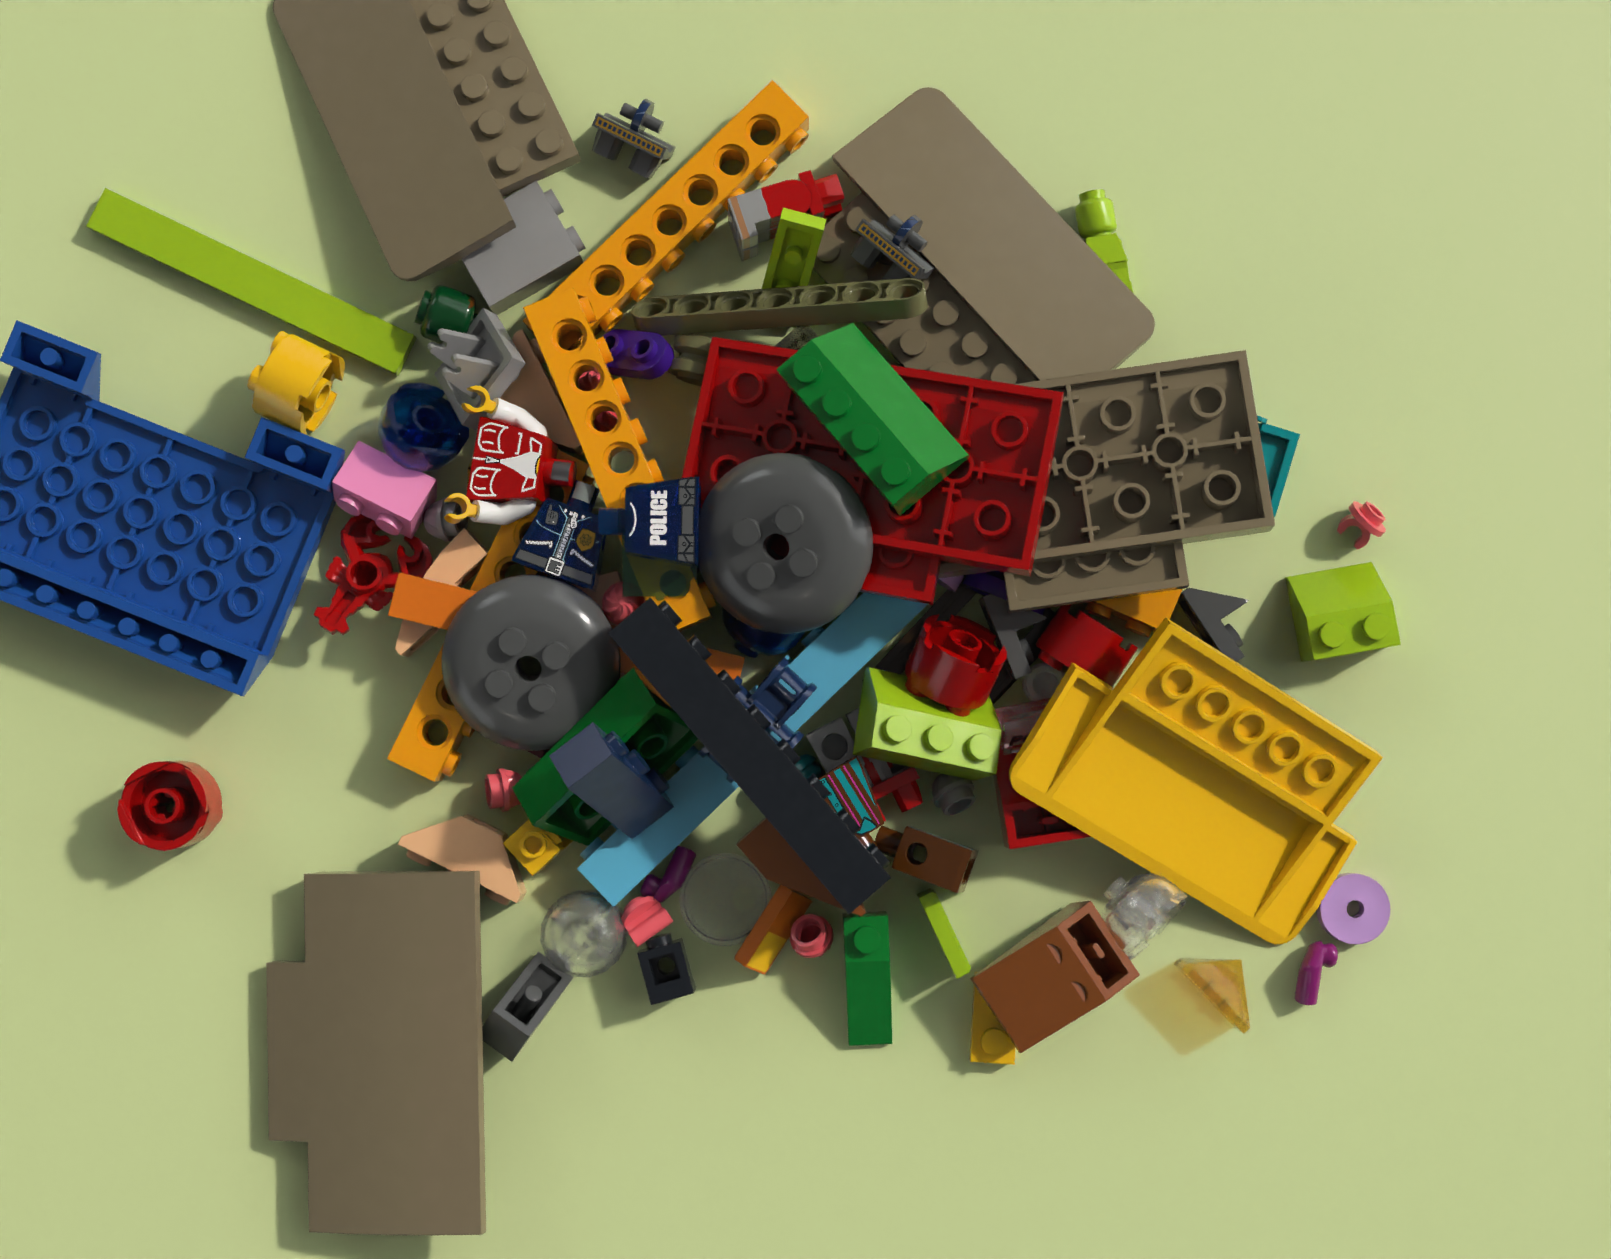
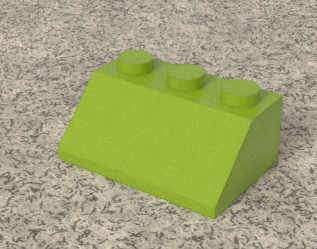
[853,667,1002,781]

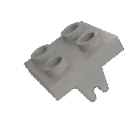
[427,308,526,430]

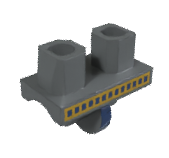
[592,99,676,178]
[850,214,935,280]

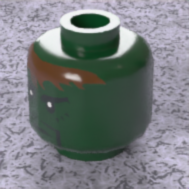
[414,285,478,344]

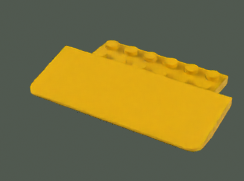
[1009,617,1383,944]

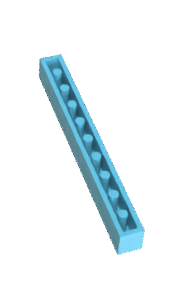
[577,592,928,907]

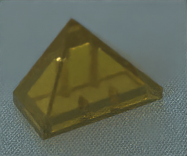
[1174,958,1250,1034]

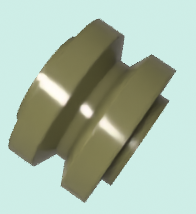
[667,334,712,386]

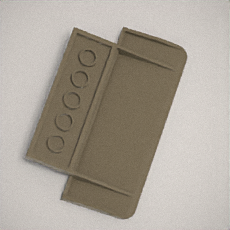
[273,0,581,281]
[813,87,1155,384]

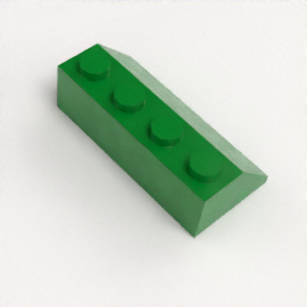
[776,323,970,516]
[512,667,698,846]

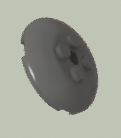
[695,453,873,634]
[442,575,621,751]

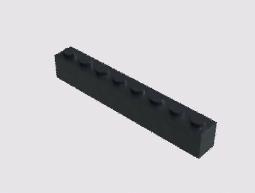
[608,598,891,914]

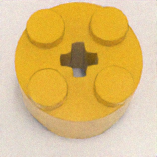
[247,331,345,435]

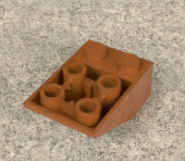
[736,817,866,916]
[970,901,1140,1053]

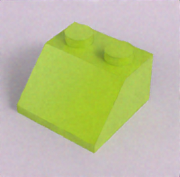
[1285,562,1401,662]

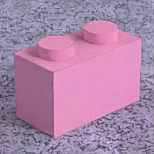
[332,441,437,539]

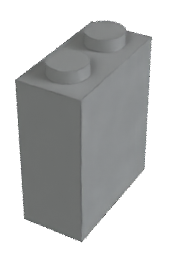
[462,180,586,315]

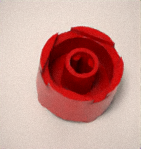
[1035,605,1138,687]
[905,615,1007,717]
[117,761,223,851]

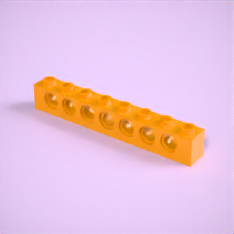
[523,80,809,350]
[523,287,716,632]
[387,450,596,782]

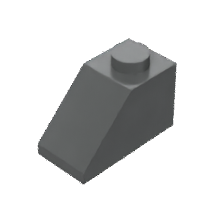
[482,951,573,1062]

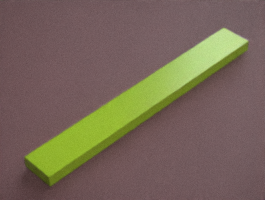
[86,188,417,376]

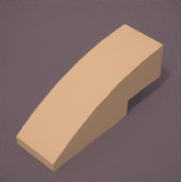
[395,528,489,657]

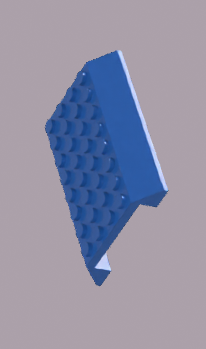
[0,320,345,696]

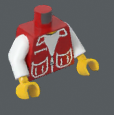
[444,385,577,525]

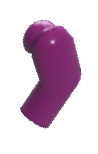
[640,846,696,903]
[1295,940,1338,1006]

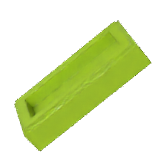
[917,888,971,979]

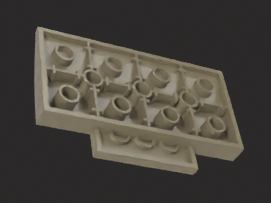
[938,350,1275,613]
[266,871,486,1235]

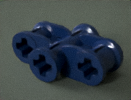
[698,657,817,783]

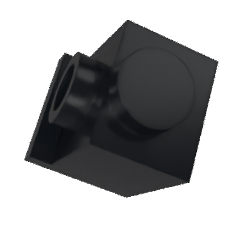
[637,933,696,1005]

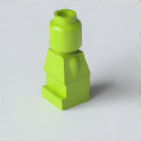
[1075,189,1133,292]

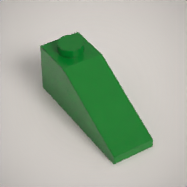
[842,911,892,1046]

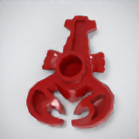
[314,514,433,635]

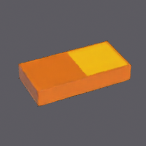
[734,885,812,975]

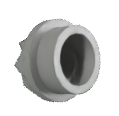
[423,498,468,542]
[932,774,976,816]

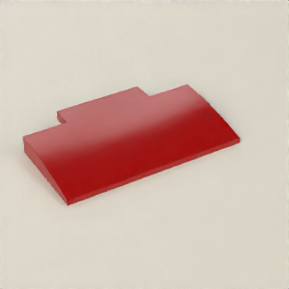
[675,337,1064,605]

